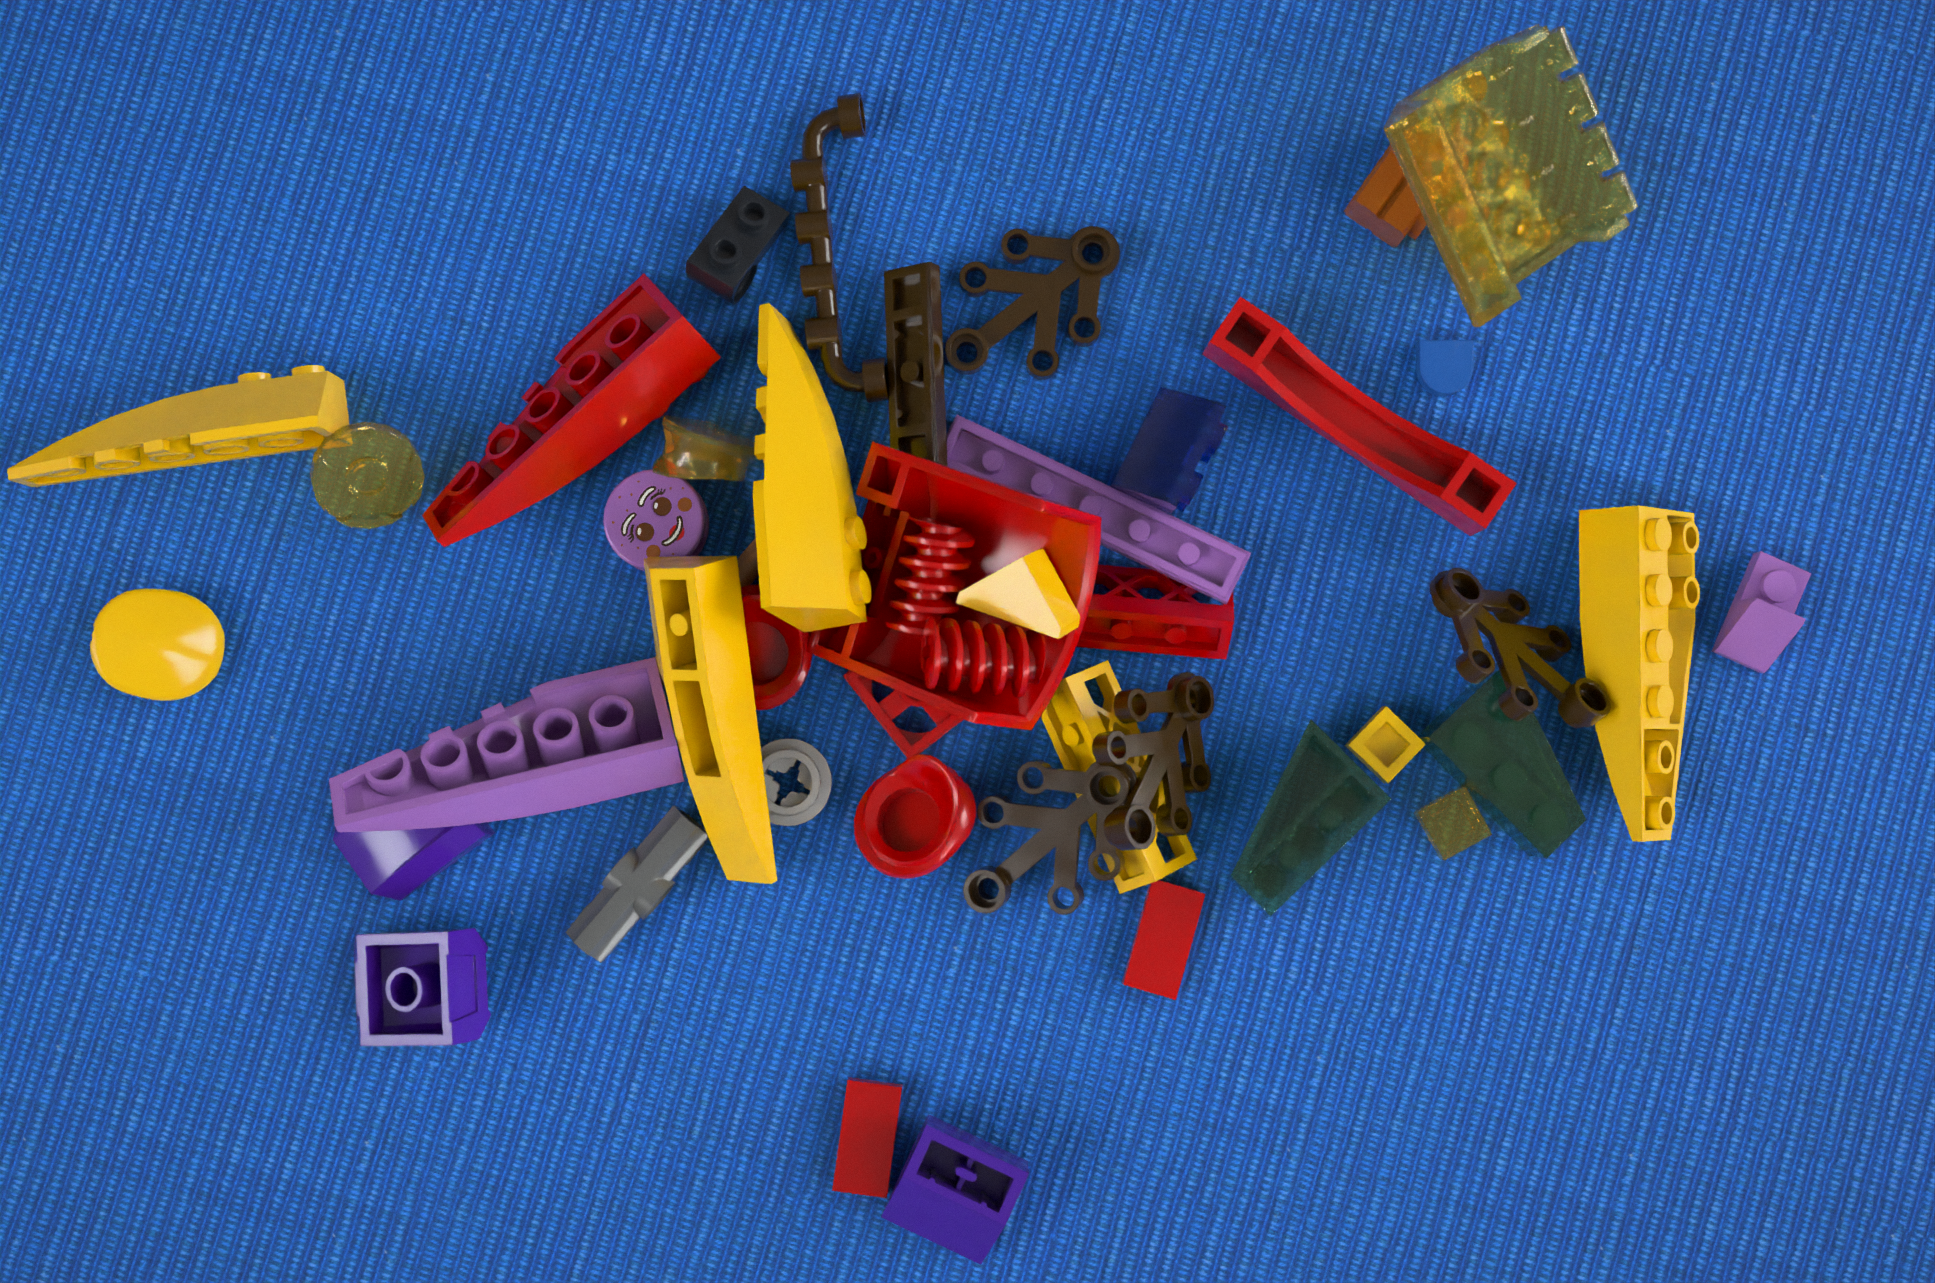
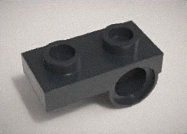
[685,186,790,305]

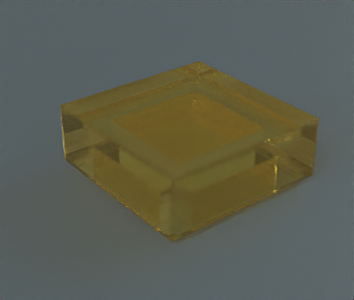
[1414,786,1492,861]

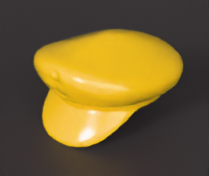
[90,588,225,701]

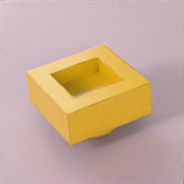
[1345,706,1426,784]

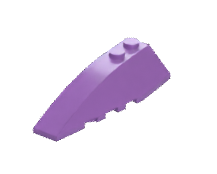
[329,657,684,832]

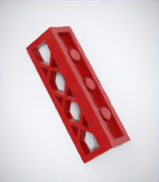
[1076,564,1234,660]

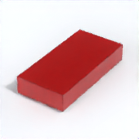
[1122,880,1205,1000]
[832,1077,903,1198]

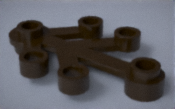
[945,226,1120,380]
[1429,567,1611,728]
[1092,672,1214,851]
[963,759,1137,915]

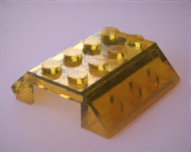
[1383,23,1638,327]

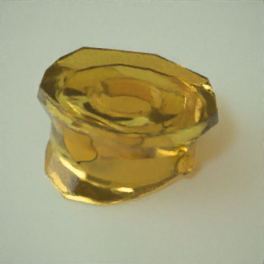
[653,415,757,481]

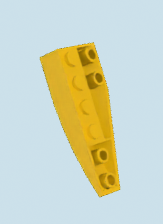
[1579,505,1700,842]
[643,556,777,884]

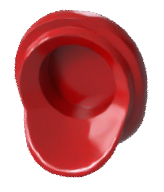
[741,584,813,710]
[854,754,976,879]

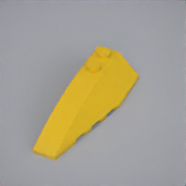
[753,303,871,632]
[7,365,352,487]

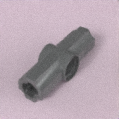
[565,805,709,963]

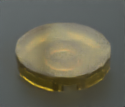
[310,422,425,529]

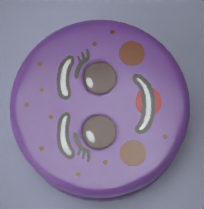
[603,469,709,571]

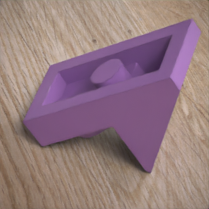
[1712,551,1811,673]

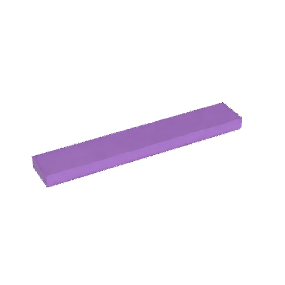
[946,415,1251,605]

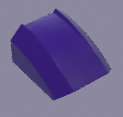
[333,822,495,901]
[354,928,491,1046]

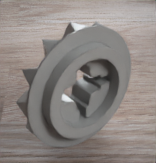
[761,739,832,826]

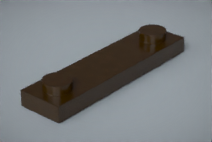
[884,261,948,466]

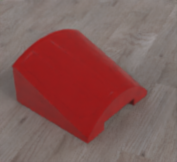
[806,442,1102,730]

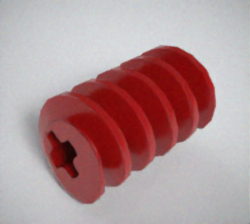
[885,515,976,636]
[920,616,1046,698]

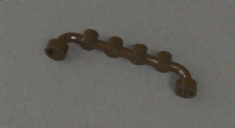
[790,93,889,403]

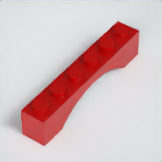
[1202,296,1517,536]

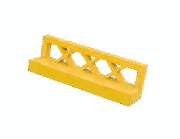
[1041,660,1197,894]

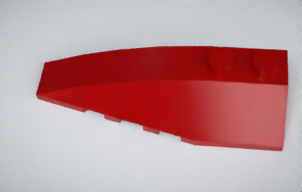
[422,273,721,547]

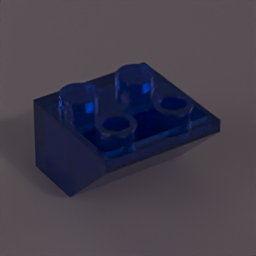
[1111,387,1228,515]

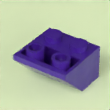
[881,1114,1029,1265]

